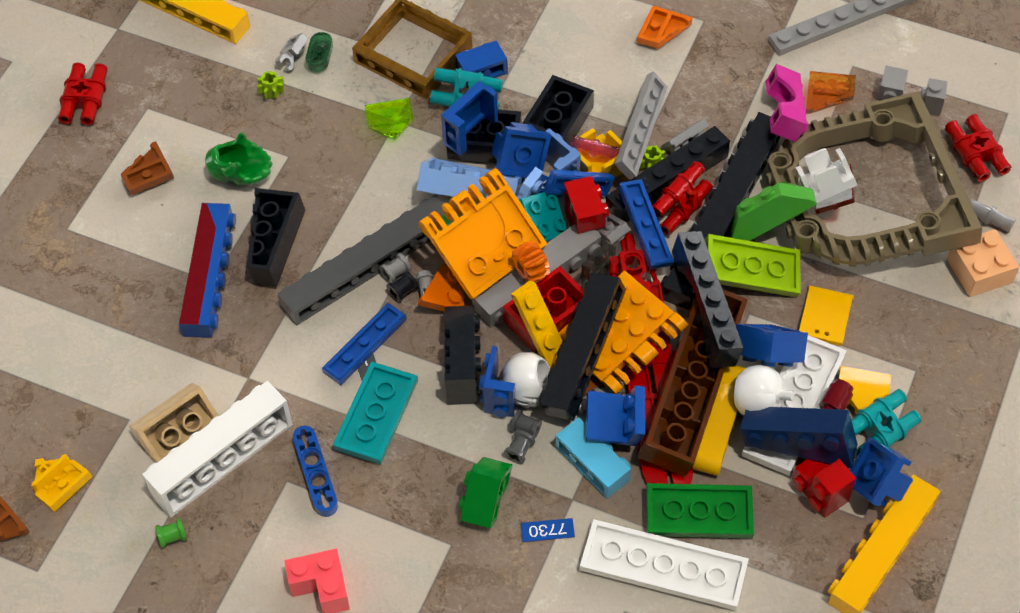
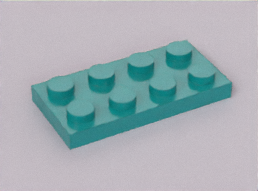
[332,361,418,465]

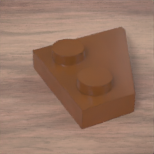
[121,141,174,196]

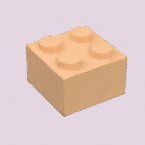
[947,229,1019,297]

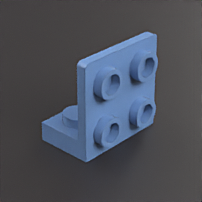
[545,129,581,199]

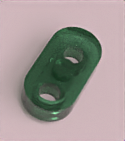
[305,32,333,72]

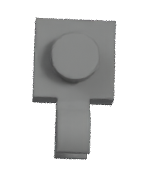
[275,33,308,72]

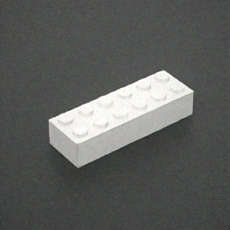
[142,381,293,518]

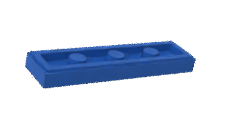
[618,179,674,270]
[322,303,407,385]

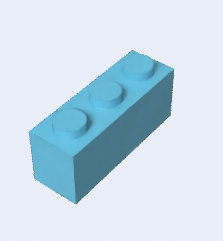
[556,417,631,499]

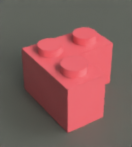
[284,548,350,613]

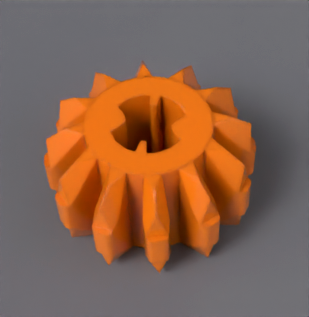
[512,240,550,283]

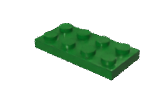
[647,483,754,539]

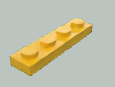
[511,280,563,369]

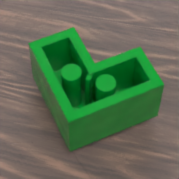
[459,457,513,529]

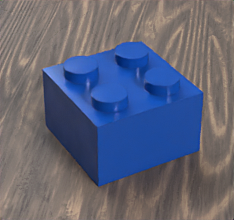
[736,324,808,367]

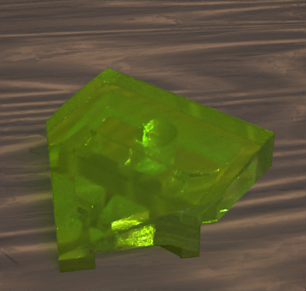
[365,98,414,140]

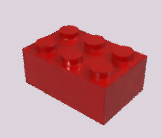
[503,266,584,354]

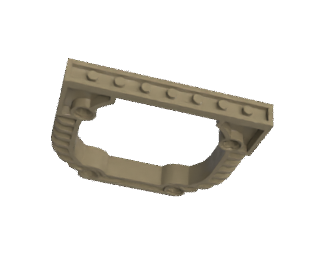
[766,91,982,267]

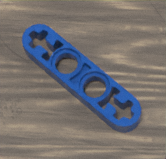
[293,425,338,517]

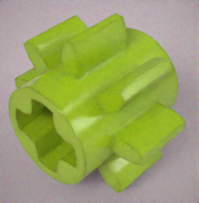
[257,71,284,99]
[639,145,665,171]

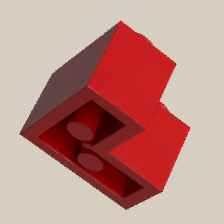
[564,176,609,234]
[792,459,857,518]

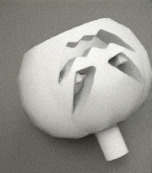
[498,352,550,408]
[734,365,794,416]

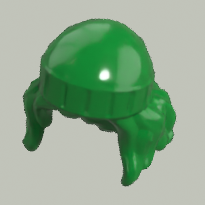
[205,132,273,186]

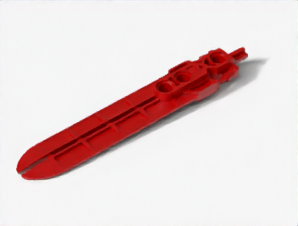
[609,232,693,484]

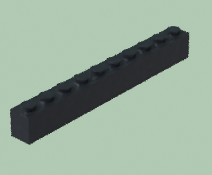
[661,112,781,310]

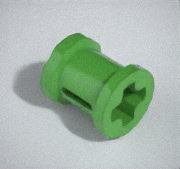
[155,518,187,548]

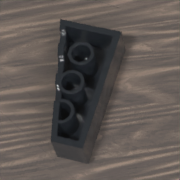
[247,188,306,287]
[444,305,481,405]

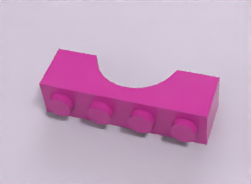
[765,64,808,142]

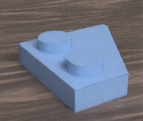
[517,167,543,200]

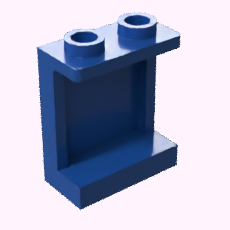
[441,81,498,156]

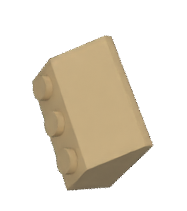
[129,383,219,463]

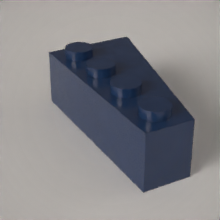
[740,407,858,468]

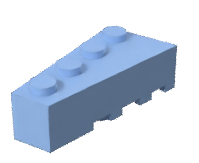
[416,157,522,203]

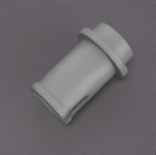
[415,270,434,297]

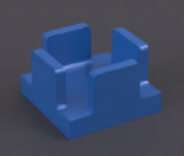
[492,122,552,178]
[850,437,913,507]

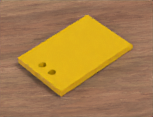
[799,285,854,346]

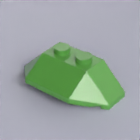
[728,182,817,241]

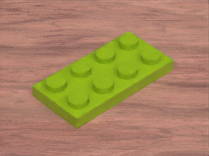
[705,234,801,297]

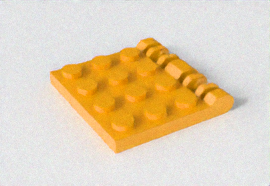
[418,168,547,299]
[559,270,688,394]

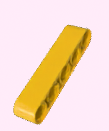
[693,365,746,477]

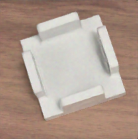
[796,148,857,203]

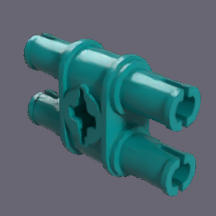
[430,67,504,109]
[851,389,922,456]

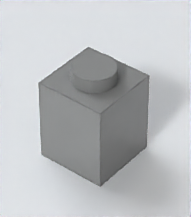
[877,65,908,101]

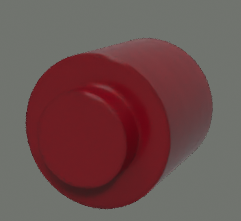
[819,379,854,410]

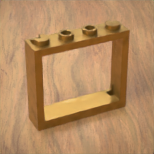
[352,0,473,100]

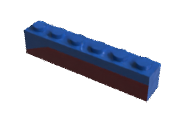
[179,203,236,338]

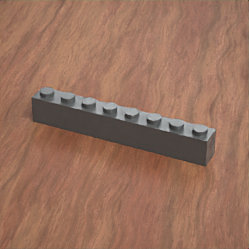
[277,194,444,326]

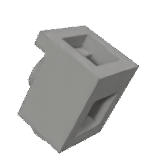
[920,78,948,116]

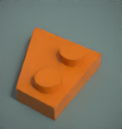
[637,6,693,49]

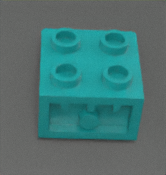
[519,192,568,241]

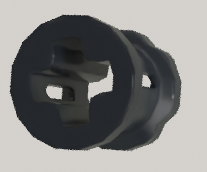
[386,271,419,302]

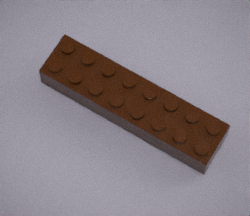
[637,289,748,477]

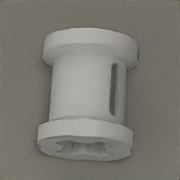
[379,253,411,283]

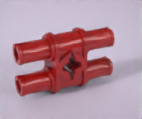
[58,62,108,126]
[944,114,1012,182]
[652,161,713,236]

